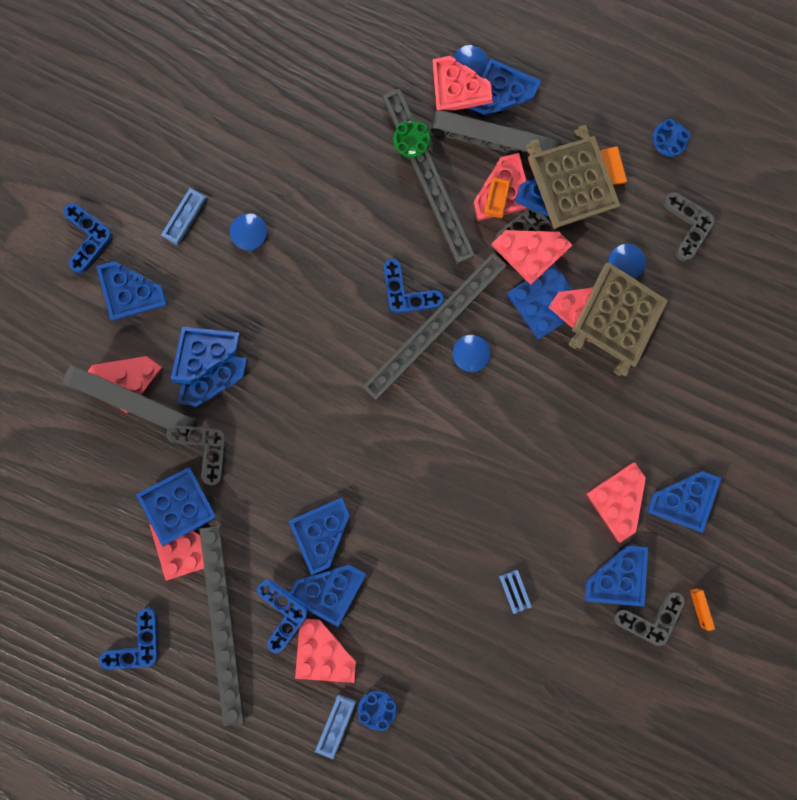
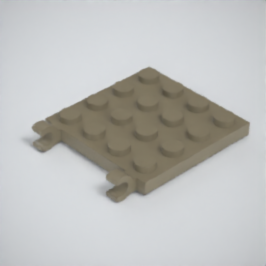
[526,125,620,229]
[569,263,668,376]

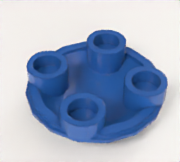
[453,45,488,77]
[653,119,690,157]
[230,214,268,251]
[607,244,646,279]
[453,335,490,372]
[358,691,397,731]

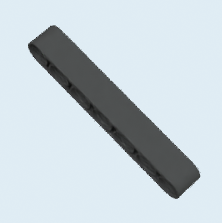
[430,111,559,158]
[62,364,196,437]

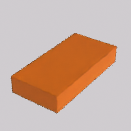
[600,146,627,186]
[484,177,511,219]
[690,588,715,631]

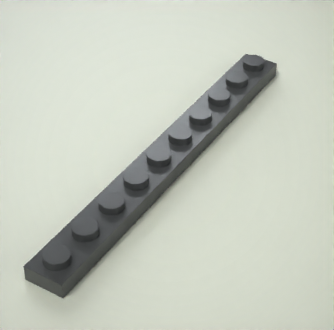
[383,89,475,264]
[362,252,507,401]
[199,526,244,726]

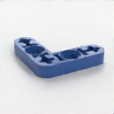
[63,203,113,274]
[384,259,443,314]
[257,579,308,653]
[99,608,159,670]

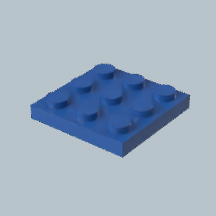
[506,263,573,340]
[136,467,217,547]

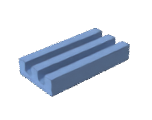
[499,570,532,614]

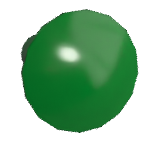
[393,121,431,158]

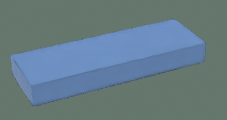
[161,188,207,246]
[315,694,356,759]

